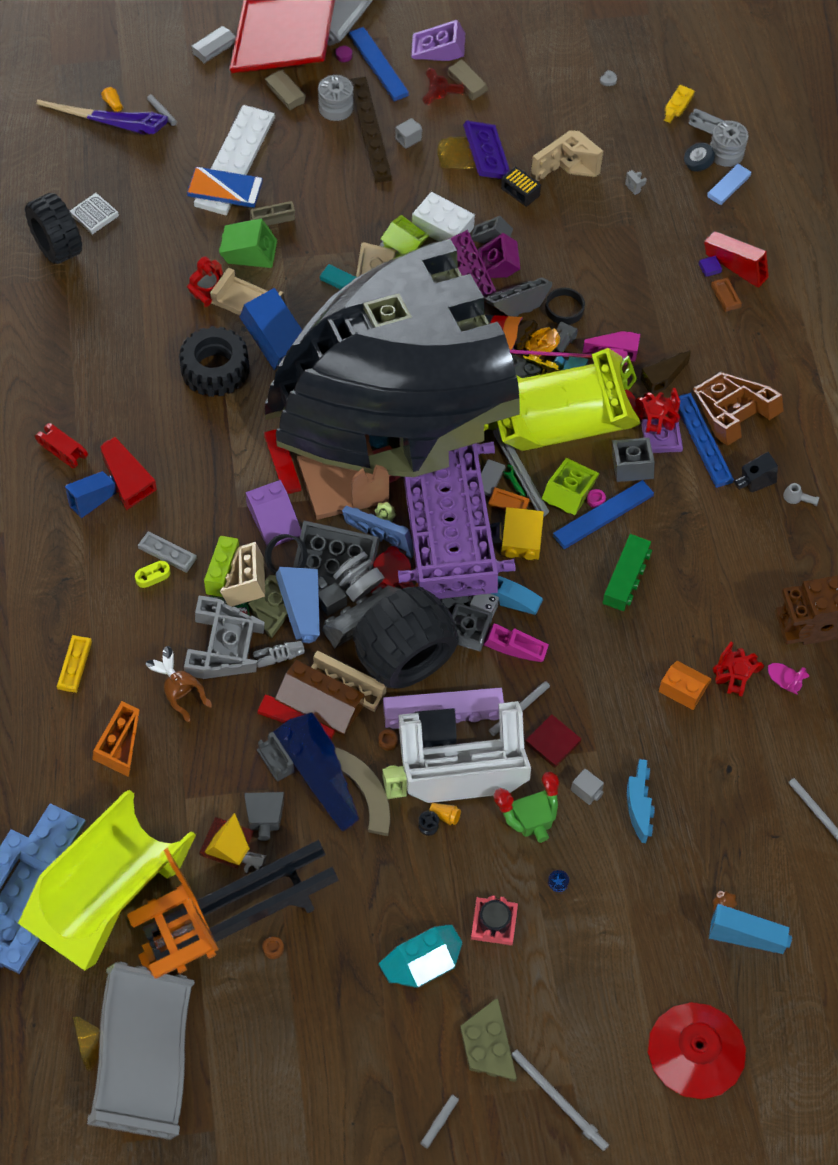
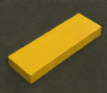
[57,635,92,693]

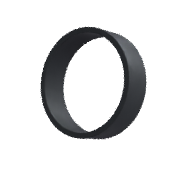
[545,288,585,325]
[265,534,308,574]

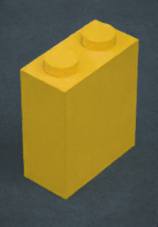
[501,507,544,560]

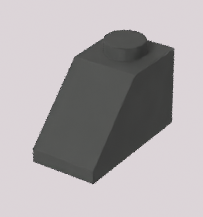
[471,216,513,244]

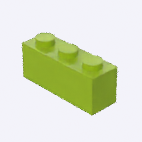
[204,536,239,597]

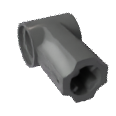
[552,322,578,357]

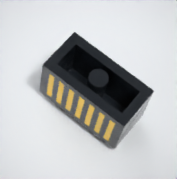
[501,167,541,207]

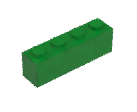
[602,534,653,611]

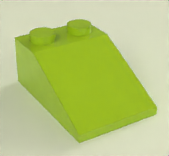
[381,215,429,256]
[542,458,599,515]

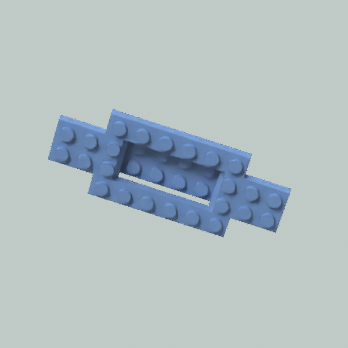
[0,804,86,974]

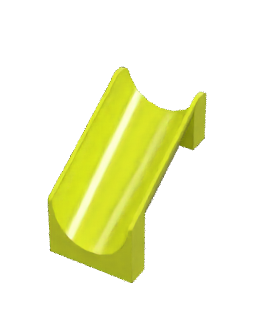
[497,348,641,451]
[18,790,196,970]

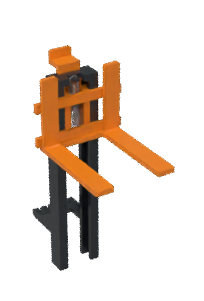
[127,840,339,979]

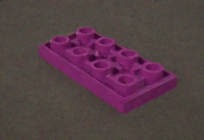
[449,230,497,298]

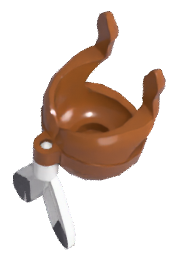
[146,646,212,723]

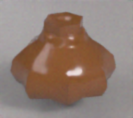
[712,891,737,911]

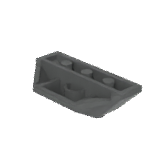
[484,277,552,317]

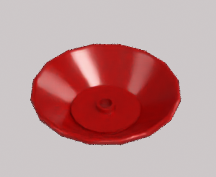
[648,1002,746,1099]

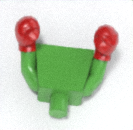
[493,772,559,843]

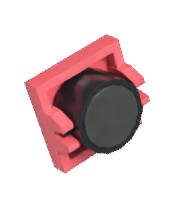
[471,895,518,945]

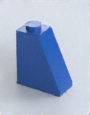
[65,471,117,518]

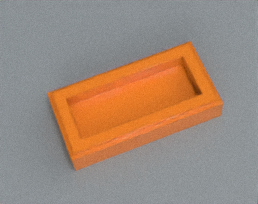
[488,487,530,511]

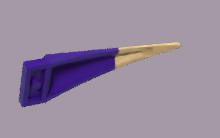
[37,100,168,135]

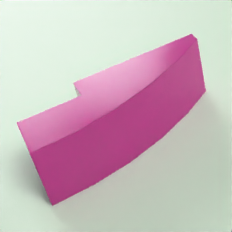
[483,623,549,662]

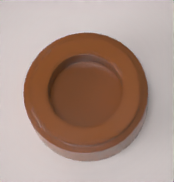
[378,729,398,750]
[263,937,284,959]

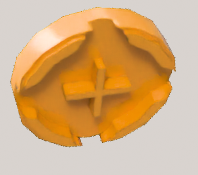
[525,327,560,357]

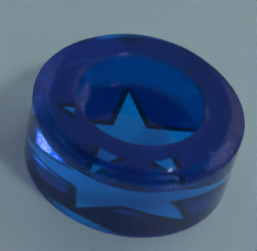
[548,870,569,892]

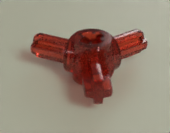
[422,68,464,105]

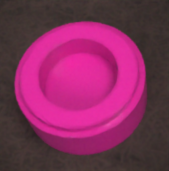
[587,489,606,508]

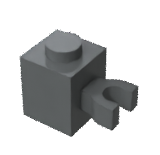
[318,577,348,617]

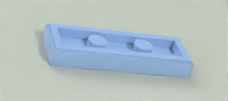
[707,164,751,205]

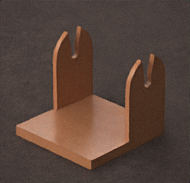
[297,434,389,520]

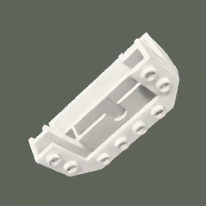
[398,701,531,803]

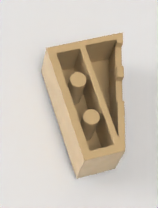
[220,542,265,607]

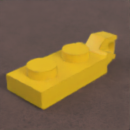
[664,85,695,123]

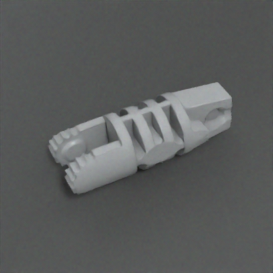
[253,641,304,668]

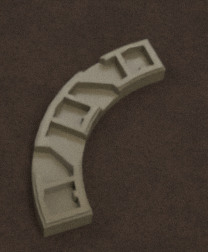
[322,745,390,836]

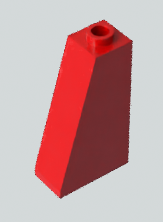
[704,231,769,288]
[100,437,157,510]

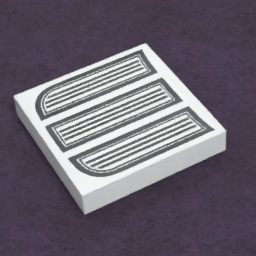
[70,193,119,234]

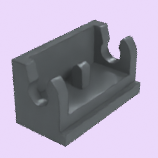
[257,732,294,782]

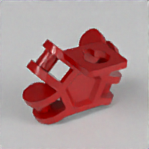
[635,388,680,435]
[712,642,764,697]

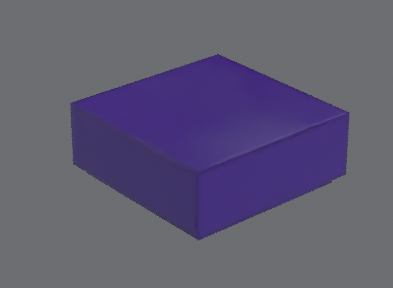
[699,256,722,277]

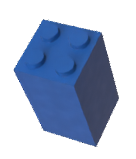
[240,288,302,370]

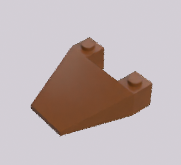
[693,372,783,446]

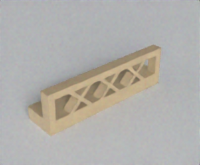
[311,651,386,712]

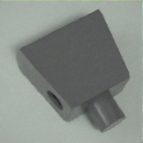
[244,792,284,841]

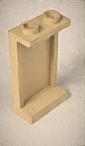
[211,268,285,315]

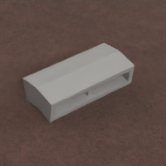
[192,26,236,63]

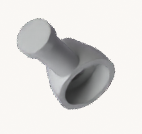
[783,483,819,506]

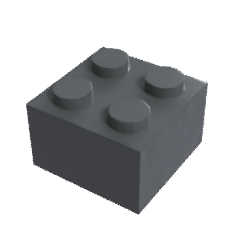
[612,437,655,482]

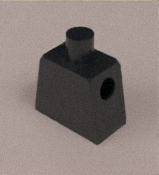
[734,451,778,492]

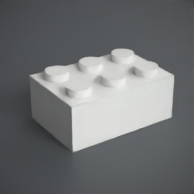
[412,192,475,242]

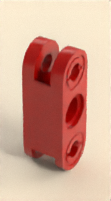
[35,423,88,468]

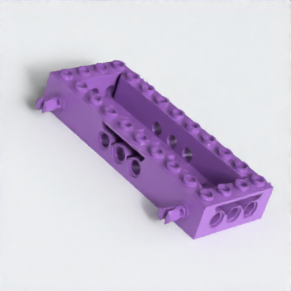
[398,438,515,599]

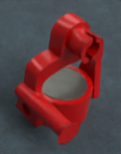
[187,256,223,307]

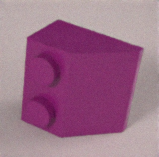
[478,233,520,278]

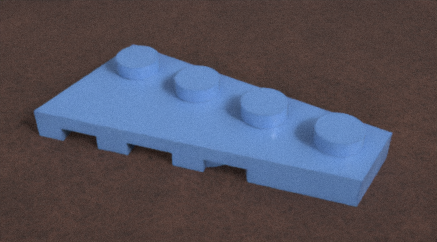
[342,506,414,558]

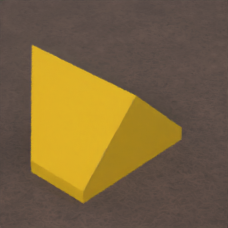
[205,813,249,865]

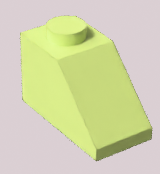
[383,765,407,799]

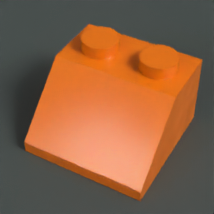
[659,661,712,710]

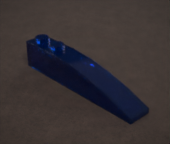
[273,712,359,832]

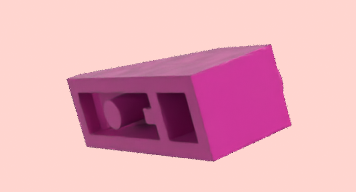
[583,331,640,362]

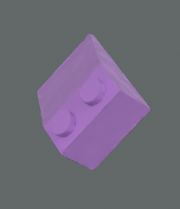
[411,20,465,61]
[246,480,301,546]

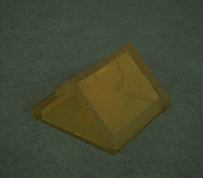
[73,1016,100,1072]

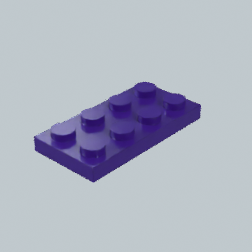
[463,120,510,179]

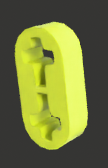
[135,561,170,588]

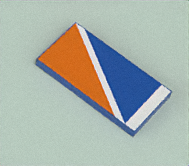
[187,167,263,208]

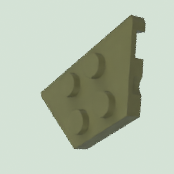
[249,575,288,638]
[460,999,517,1082]

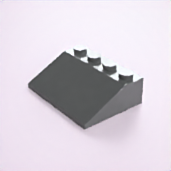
[293,521,380,589]
[322,586,400,649]

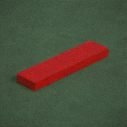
[264,429,301,494]
[258,694,335,740]

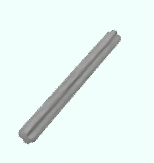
[493,427,549,517]

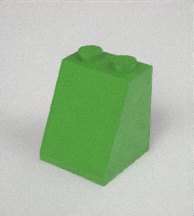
[219,218,277,268]

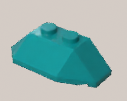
[379,925,462,988]

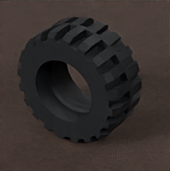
[25,193,83,264]
[179,326,249,397]

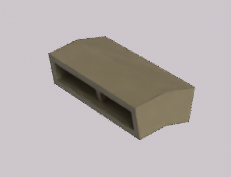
[448,59,488,100]
[265,70,305,110]
[250,201,295,226]

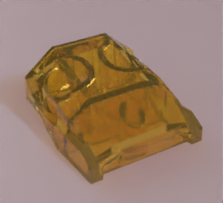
[438,136,476,169]

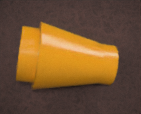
[102,87,123,112]
[429,802,461,825]

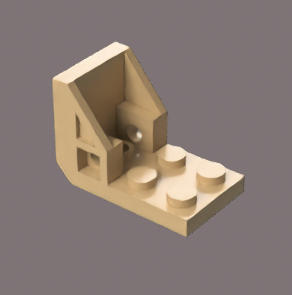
[531,131,603,181]

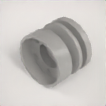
[318,75,353,121]
[710,121,748,167]
[333,552,385,602]

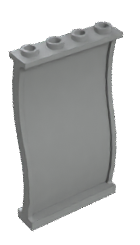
[87,962,194,1139]

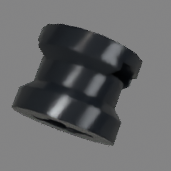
[419,811,439,836]

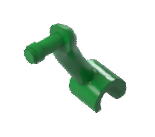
[503,465,525,497]

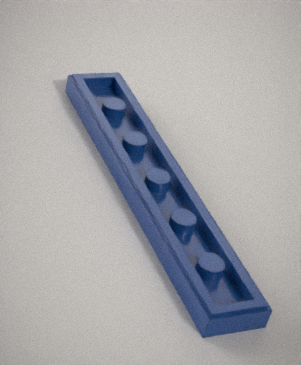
[349,27,409,101]
[675,393,734,488]
[553,480,654,549]

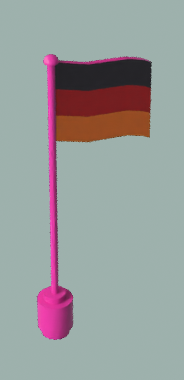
[485,315,628,365]

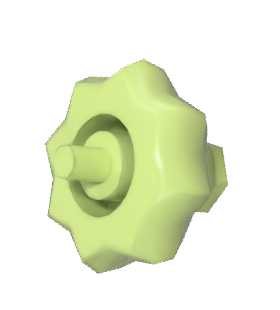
[374,502,396,522]

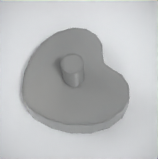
[600,71,617,86]

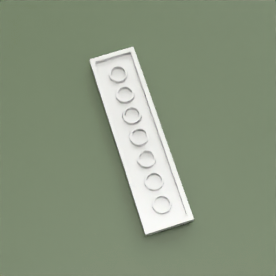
[194,105,275,215]

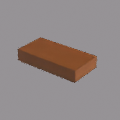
[711,277,742,312]

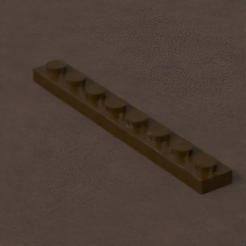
[350,77,392,183]

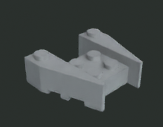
[184,595,265,679]

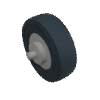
[684,143,715,171]

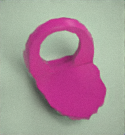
[768,663,809,695]

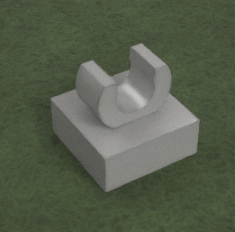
[625,170,647,195]
[242,852,267,873]

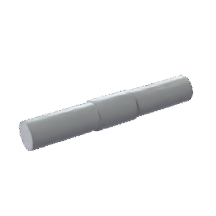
[147,95,177,126]
[421,1095,459,1148]

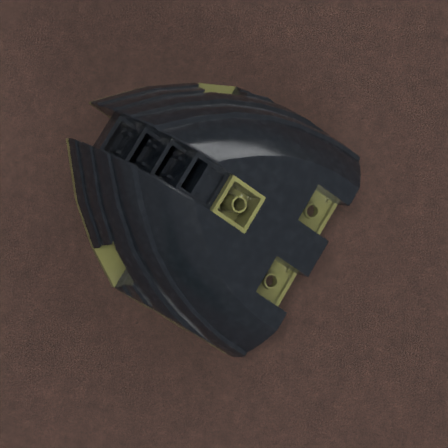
[264,239,520,477]

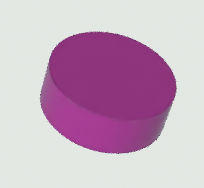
[336,46,352,62]

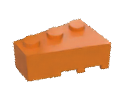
[92,701,139,777]

